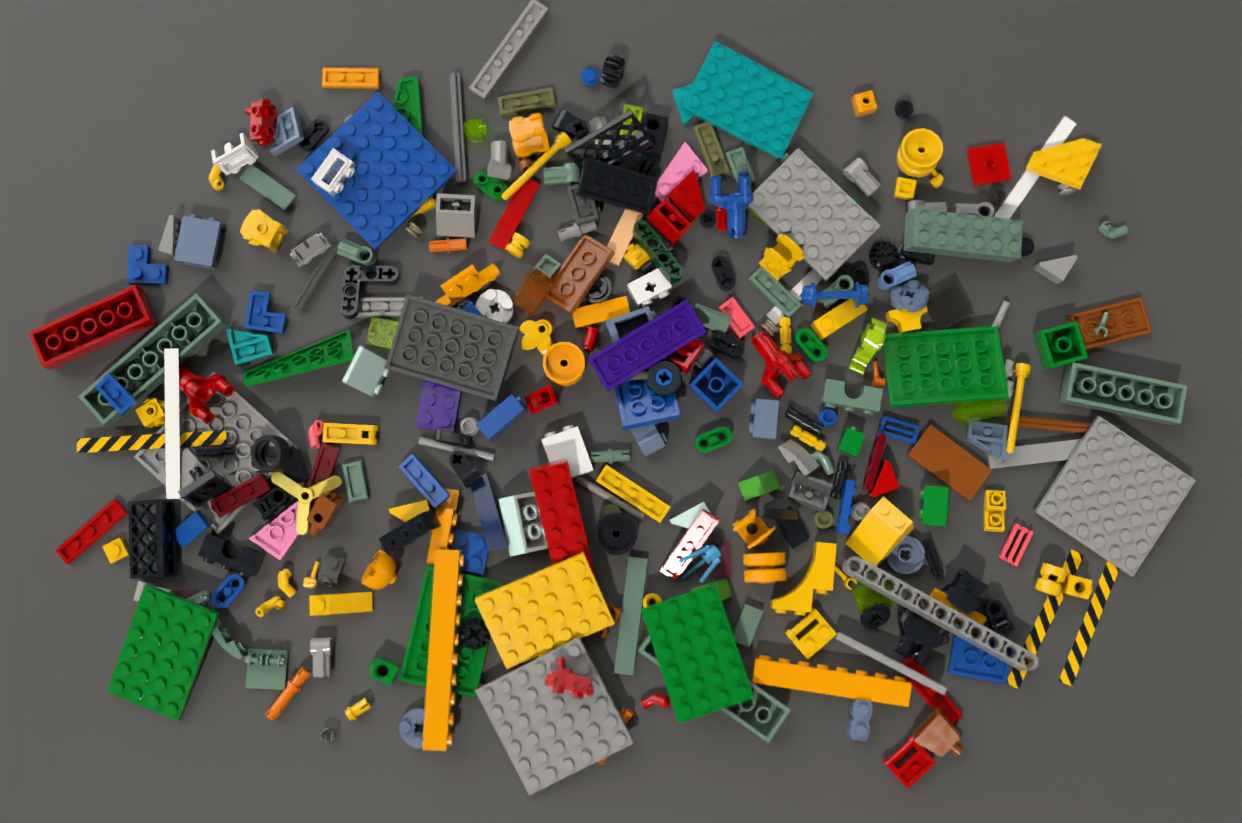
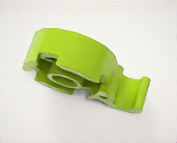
[848,318,887,375]

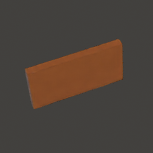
[541,234,615,315]
[1067,296,1153,350]
[907,424,993,501]

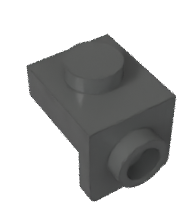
[318,554,345,587]

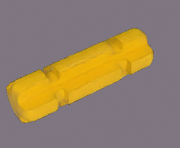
[779,317,792,354]
[790,425,826,452]

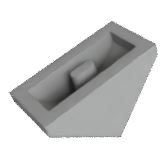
[1033,255,1077,284]

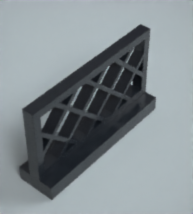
[565,110,654,171]
[128,498,177,579]

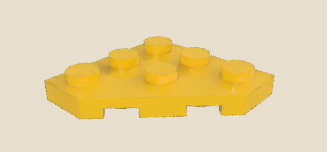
[1026,138,1102,190]

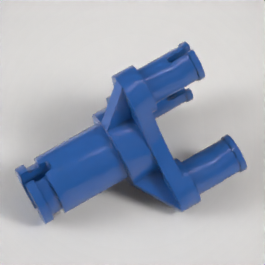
[709,172,754,238]

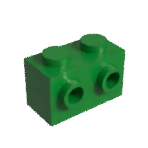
[919,485,951,526]

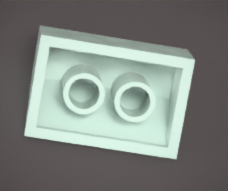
[499,492,548,556]

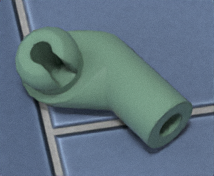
[810,451,835,475]

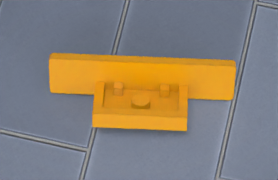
[435,263,501,307]
[427,488,460,565]

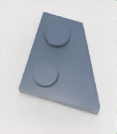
[270,107,304,157]
[966,420,1007,463]

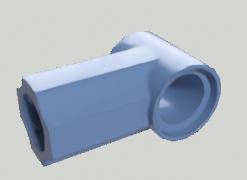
[877,261,917,291]

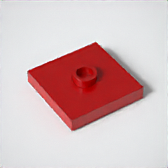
[966,143,1011,186]

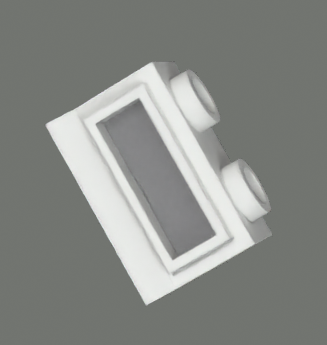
[211,133,258,175]
[311,148,356,197]

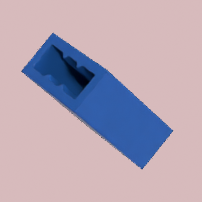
[476,394,527,442]

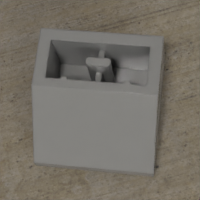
[436,193,478,238]

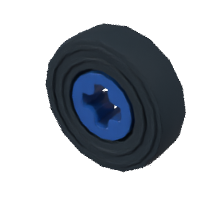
[647,361,682,396]

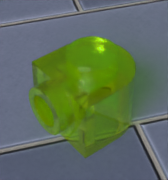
[463,119,487,142]

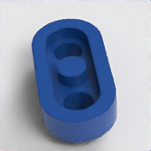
[211,574,246,608]

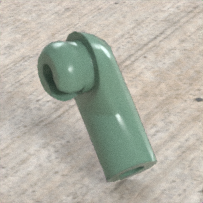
[1099,221,1128,239]

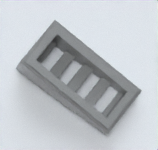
[158,215,180,257]

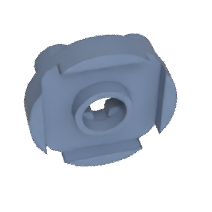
[890,280,929,312]
[885,536,925,574]
[399,708,425,749]

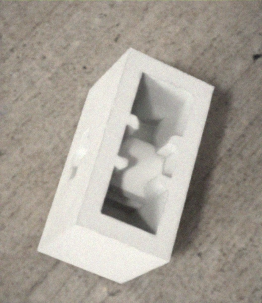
[627,268,672,308]

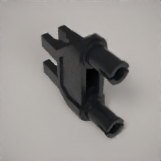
[895,601,955,665]

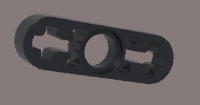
[755,507,799,520]

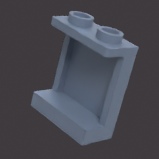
[174,214,225,270]

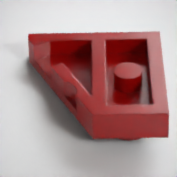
[666,170,705,223]

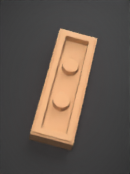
[607,209,643,266]

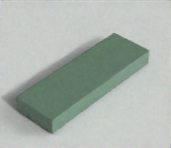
[239,164,297,211]
[748,266,802,318]

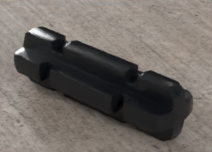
[195,444,235,457]
[830,462,849,499]
[920,539,944,577]

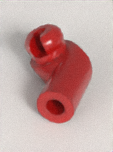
[640,692,670,710]

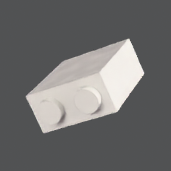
[541,425,594,479]

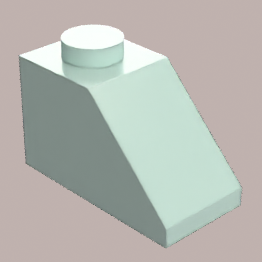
[669,502,710,529]

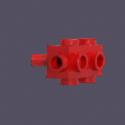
[245,99,278,146]
[545,658,594,699]

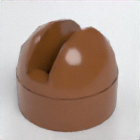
[518,157,534,173]

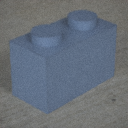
[748,398,779,440]

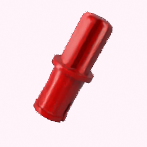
[714,193,727,231]

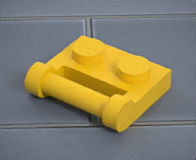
[785,607,837,659]

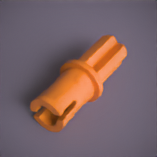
[429,238,467,253]

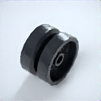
[595,512,637,555]

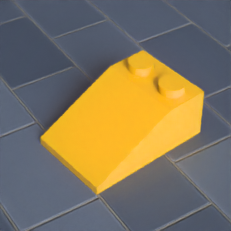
[845,497,914,567]

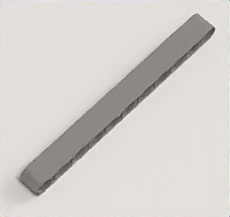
[842,556,1039,671]

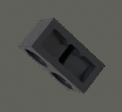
[638,113,669,159]

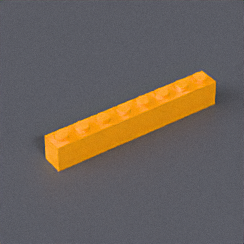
[751,655,912,707]

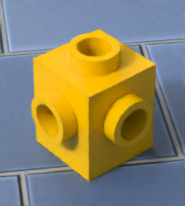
[135,398,165,428]

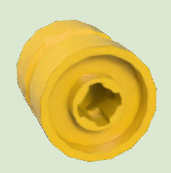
[1034,563,1068,597]

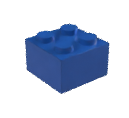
[688,358,744,414]

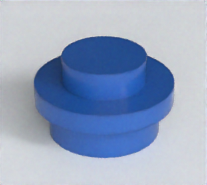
[581,68,599,87]
[818,408,838,427]

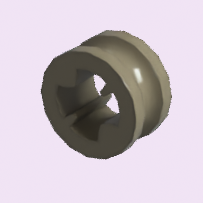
[404,221,423,239]
[760,319,779,338]

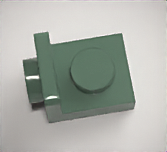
[530,254,561,288]

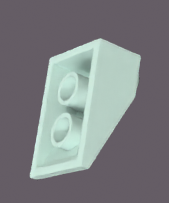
[342,346,391,397]

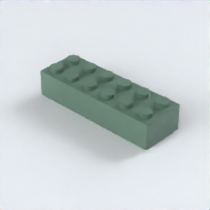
[904,208,1023,263]
[1059,362,1187,425]

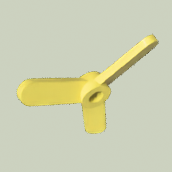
[271,472,342,535]

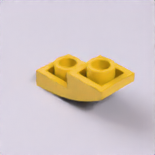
[983,490,1006,532]

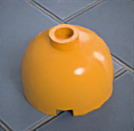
[361,549,398,590]

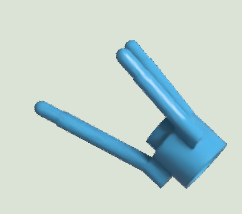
[678,544,722,582]

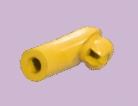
[208,164,225,191]
[277,568,297,598]
[255,596,285,617]

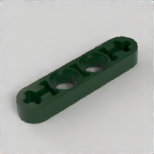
[632,220,683,283]

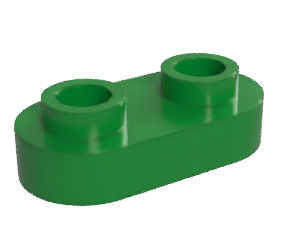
[473,171,507,201]
[795,328,828,362]
[695,427,732,453]

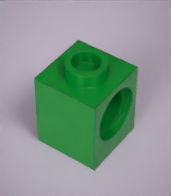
[836,426,866,457]
[369,657,402,686]

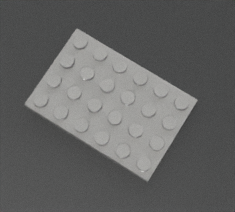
[748,148,881,281]

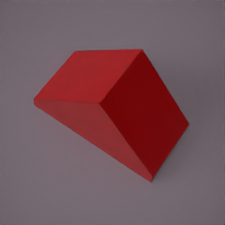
[524,384,559,415]
[867,460,900,498]

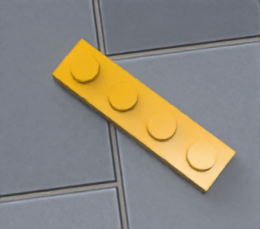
[596,465,670,523]

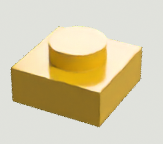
[894,177,917,200]
[102,537,129,564]

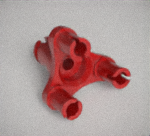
[750,330,813,399]
[179,365,235,424]

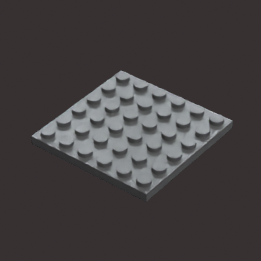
[134,371,299,534]
[1034,416,1196,577]
[475,636,634,795]

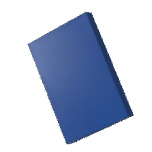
[947,634,1011,684]

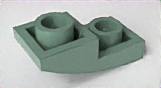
[212,626,247,659]

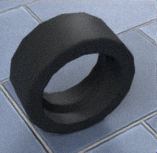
[251,435,290,472]

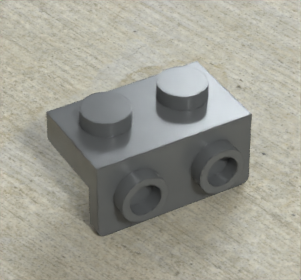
[787,472,833,512]

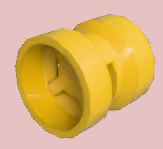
[505,233,531,259]

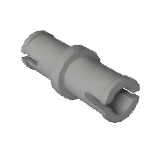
[557,221,597,242]

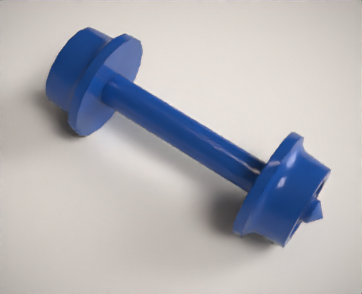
[799,282,870,308]

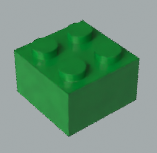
[1033,321,1088,371]

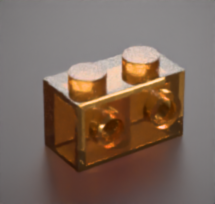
[514,268,555,316]

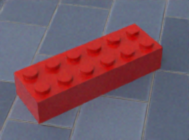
[28,285,158,370]
[529,458,595,575]

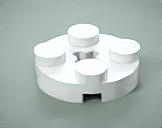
[476,289,514,323]

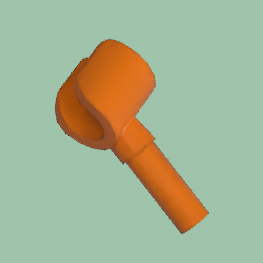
[872,361,885,389]

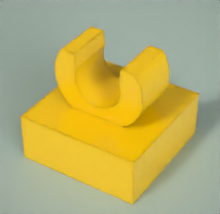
[623,244,650,270]

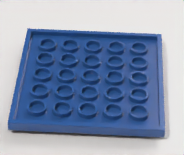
[296,92,457,251]

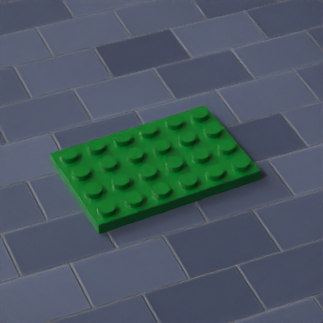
[882,326,1009,408]
[399,565,503,698]
[107,584,220,721]
[641,584,754,724]

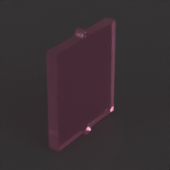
[699,542,731,579]

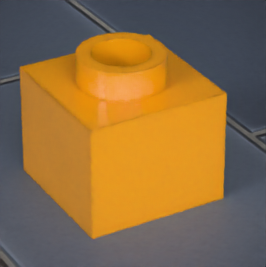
[852,90,877,117]

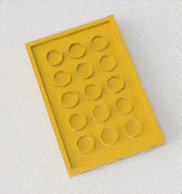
[475,552,615,669]

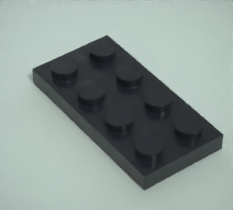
[576,157,658,216]

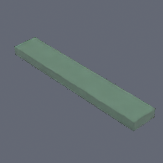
[614,556,648,676]

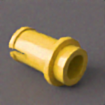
[345,698,372,721]

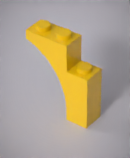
[770,542,837,616]

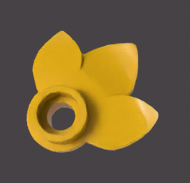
[519,319,553,355]

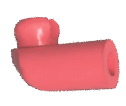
[308,420,324,449]

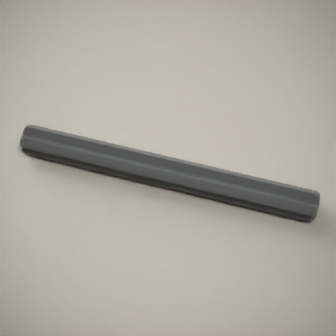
[450,73,467,183]

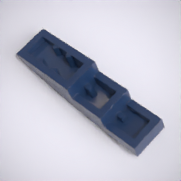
[471,473,509,553]

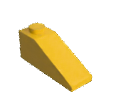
[810,299,868,341]
[309,592,373,616]

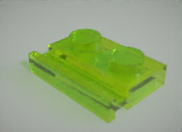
[365,317,398,349]
[851,580,897,615]

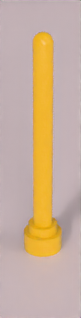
[502,131,572,200]
[1006,363,1031,454]

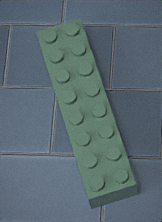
[78,293,228,427]
[638,633,791,743]

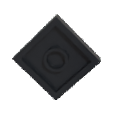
[178,466,232,507]

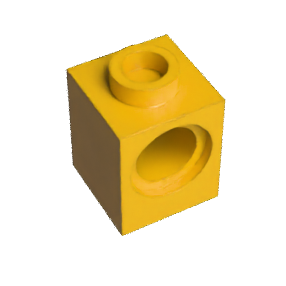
[1061,574,1093,599]

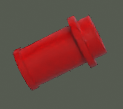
[582,327,599,352]

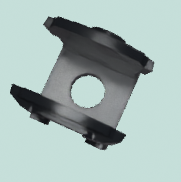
[940,568,988,614]

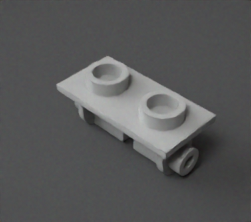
[290,232,331,267]

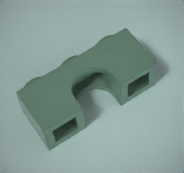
[820,379,883,416]

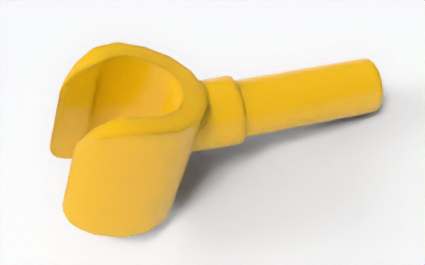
[930,169,943,188]
[303,561,320,588]
[834,566,857,590]

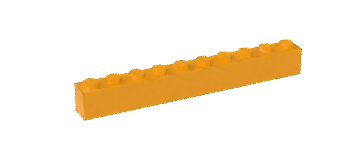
[422,549,465,751]

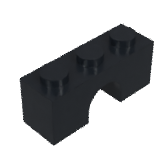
[379,509,441,555]
[198,533,266,578]

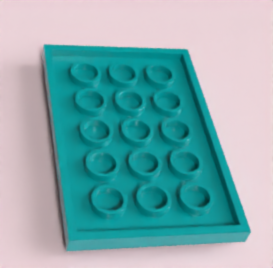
[681,41,814,160]

